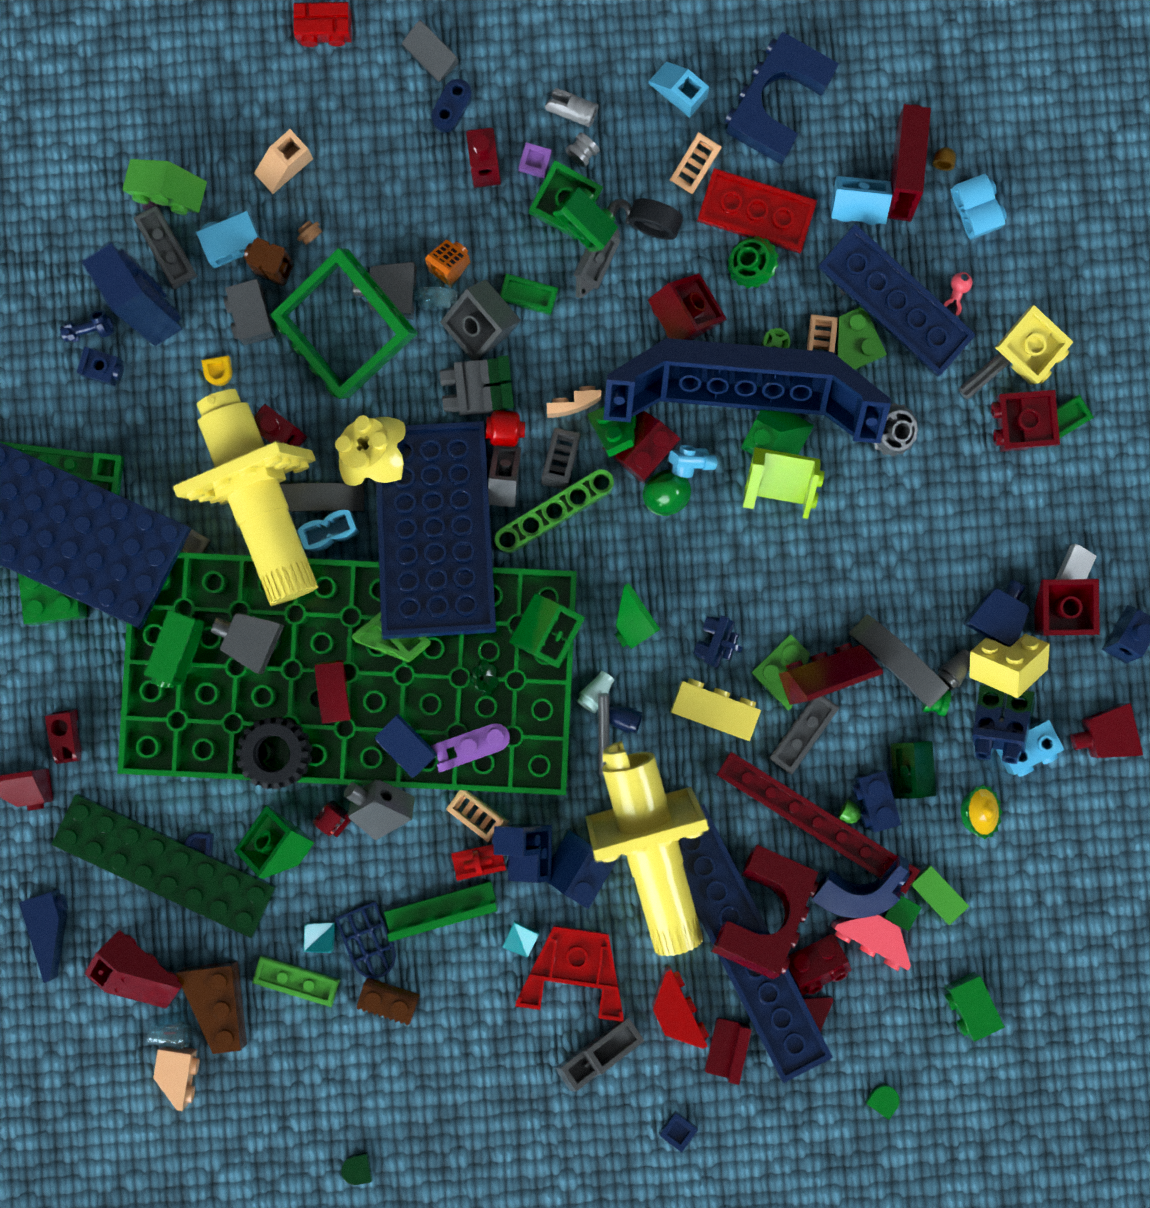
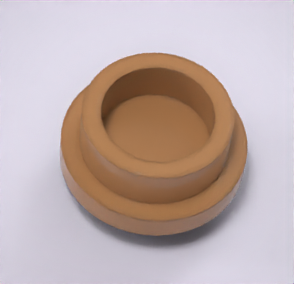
[297,220,322,245]

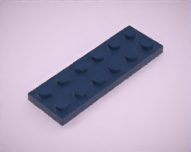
[817,224,976,377]

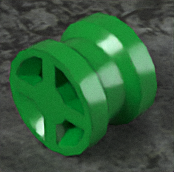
[921,690,951,717]

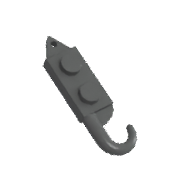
[574,199,632,298]

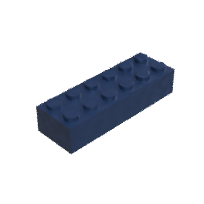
[81,242,182,346]

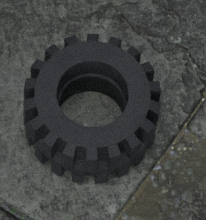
[236,717,313,789]

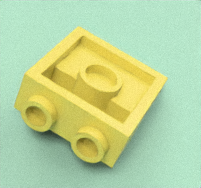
[995,305,1073,385]

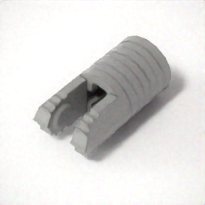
[544,88,599,128]

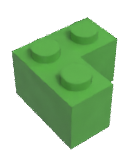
[122,159,207,216]

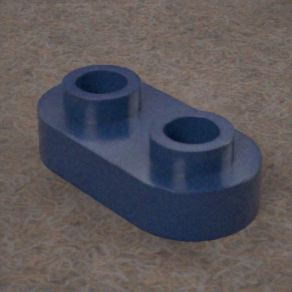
[431,79,472,132]

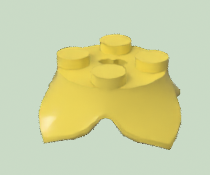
[335,415,406,486]

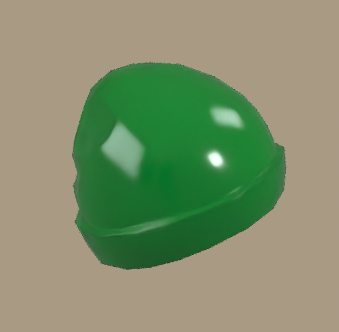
[643,470,691,516]

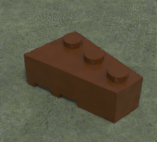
[176,961,247,1054]

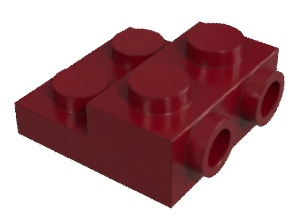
[991,390,1060,452]

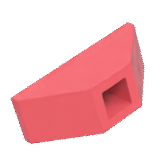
[830,915,911,971]

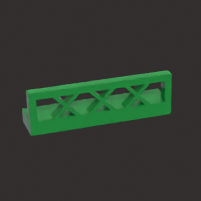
[384,881,499,942]

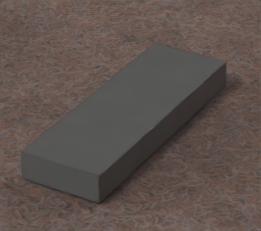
[133,204,198,290]
[769,696,840,775]

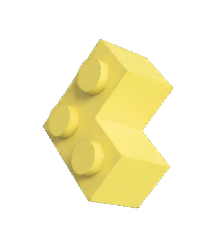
[969,634,1050,698]

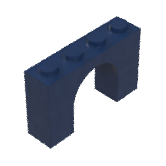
[725,31,839,165]

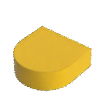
[201,356,232,386]

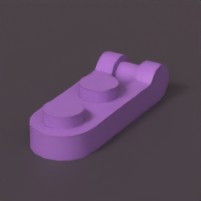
[430,723,510,772]

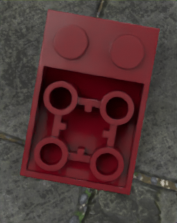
[84,930,183,1009]

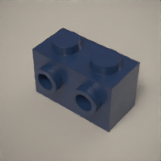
[853,770,901,833]

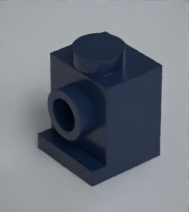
[76,346,124,387]

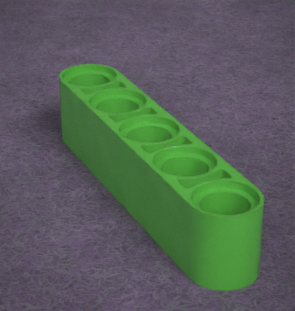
[495,469,614,554]

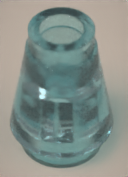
[147,1021,192,1050]

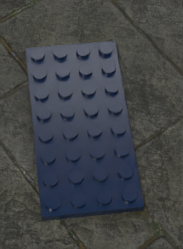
[376,421,496,639]
[0,442,192,629]

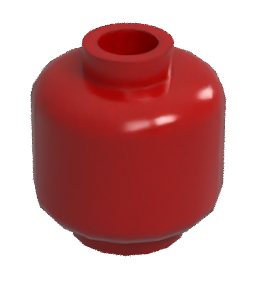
[486,410,525,447]

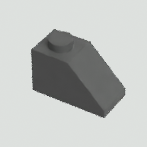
[488,446,521,507]

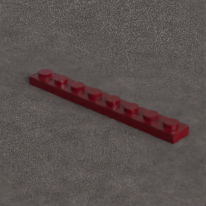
[716,751,920,894]

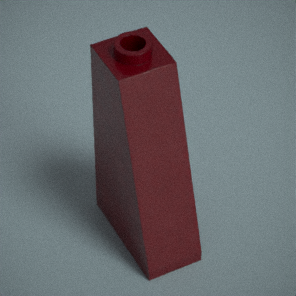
[887,104,931,222]

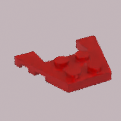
[515,925,624,1022]

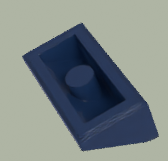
[375,714,437,778]

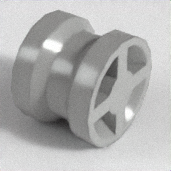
[565,132,600,168]

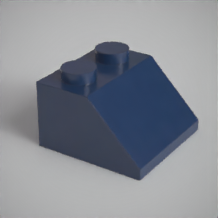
[546,830,617,909]

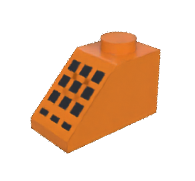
[425,240,470,288]

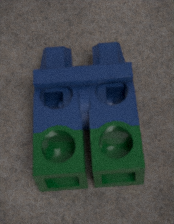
[972,685,1035,764]

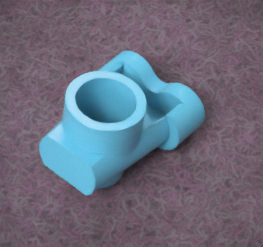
[669,445,717,478]

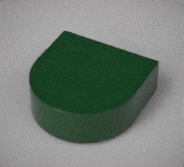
[341,1152,373,1185]

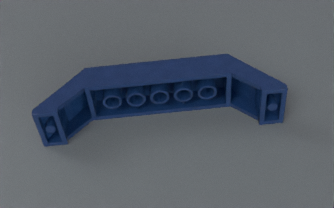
[603,338,891,444]

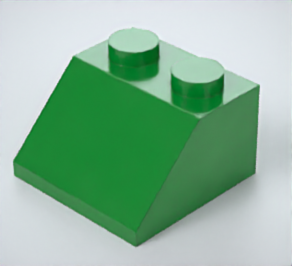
[552,187,618,252]

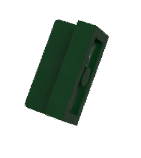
[890,741,936,799]

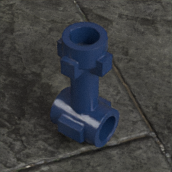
[60,310,114,342]

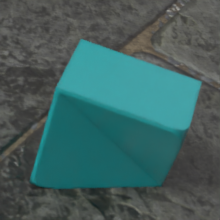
[502,920,540,957]
[303,921,335,953]

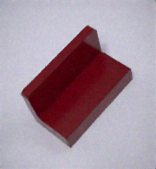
[705,1017,752,1085]

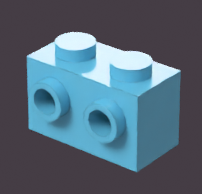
[831,176,892,225]
[196,211,260,269]
[996,720,1064,777]

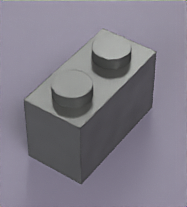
[223,279,276,346]

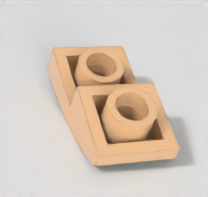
[547,386,602,418]

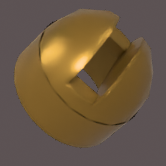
[933,147,956,171]

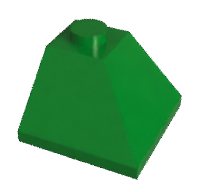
[740,410,814,455]
[614,583,660,650]
[234,805,314,879]

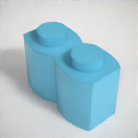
[951,173,1007,240]
[297,510,360,552]

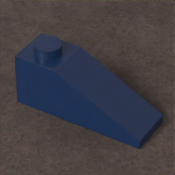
[19,889,68,983]

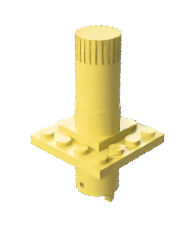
[173,389,318,606]
[585,741,709,956]

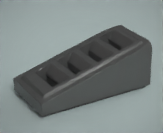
[541,428,581,490]

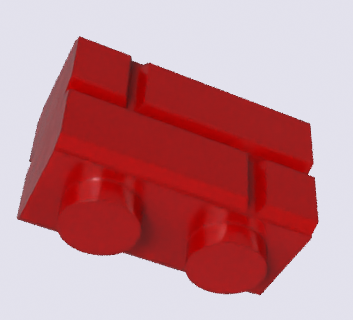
[293,2,352,47]

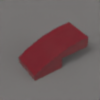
[315,660,351,724]

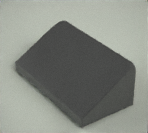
[402,20,458,82]

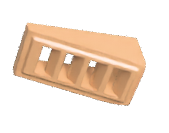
[670,132,722,195]
[806,314,838,353]
[446,790,509,843]

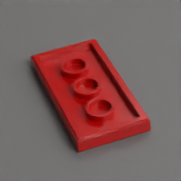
[697,168,817,254]

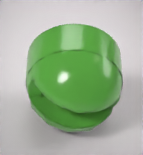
[837,799,861,824]

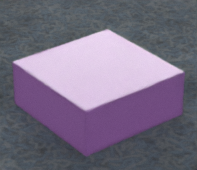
[518,143,552,179]

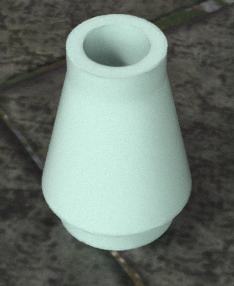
[577,671,615,713]

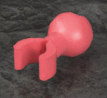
[943,272,973,316]

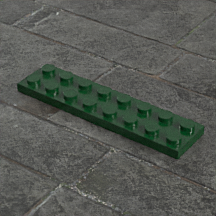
[51,794,277,938]

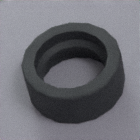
[628,198,683,240]

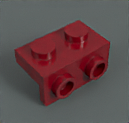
[787,934,851,995]

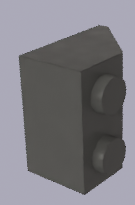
[440,279,521,361]

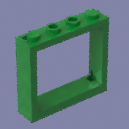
[270,248,418,399]

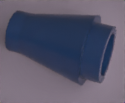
[609,706,642,734]

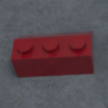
[779,642,884,705]

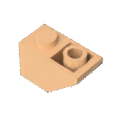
[254,129,313,194]
[153,1044,200,1111]

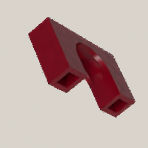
[711,845,819,979]

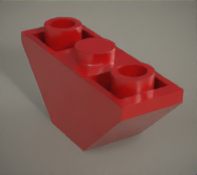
[652,966,709,1049]

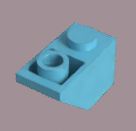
[648,61,709,118]

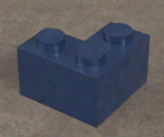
[492,823,552,883]

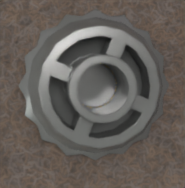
[874,403,918,457]

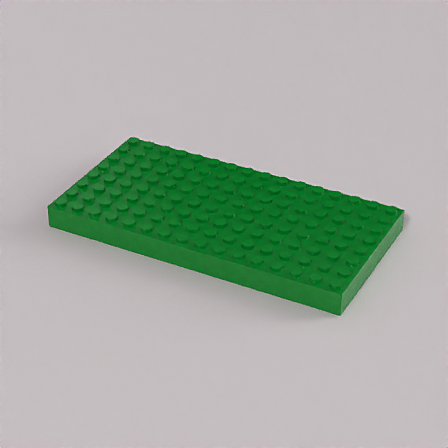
[117,552,577,795]

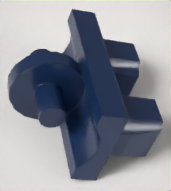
[694,615,743,668]

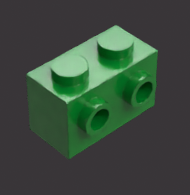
[944,972,1005,1042]

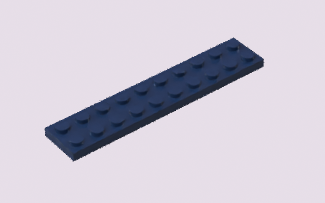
[678,804,833,1083]

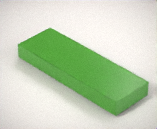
[252,955,341,1007]

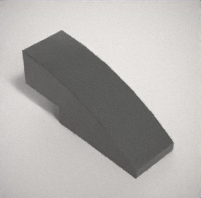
[555,1018,644,1092]

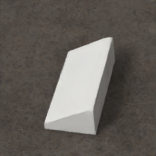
[1055,544,1097,580]

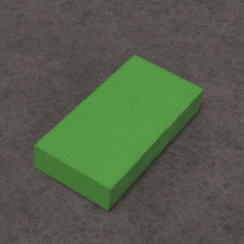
[911,865,969,925]

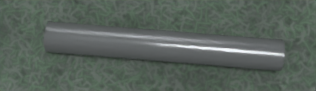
[598,693,610,775]

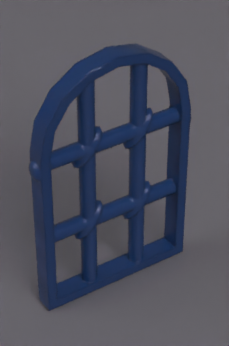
[334,901,396,979]

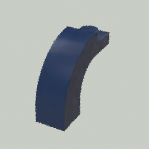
[812,855,910,918]

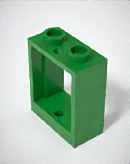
[144,610,207,688]

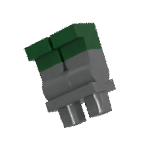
[439,355,514,416]

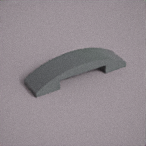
[280,483,365,512]
[848,614,949,709]

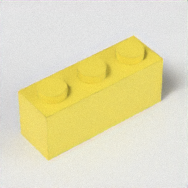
[670,678,761,741]

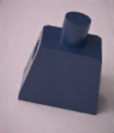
[963,580,1030,647]
[1101,605,1150,664]

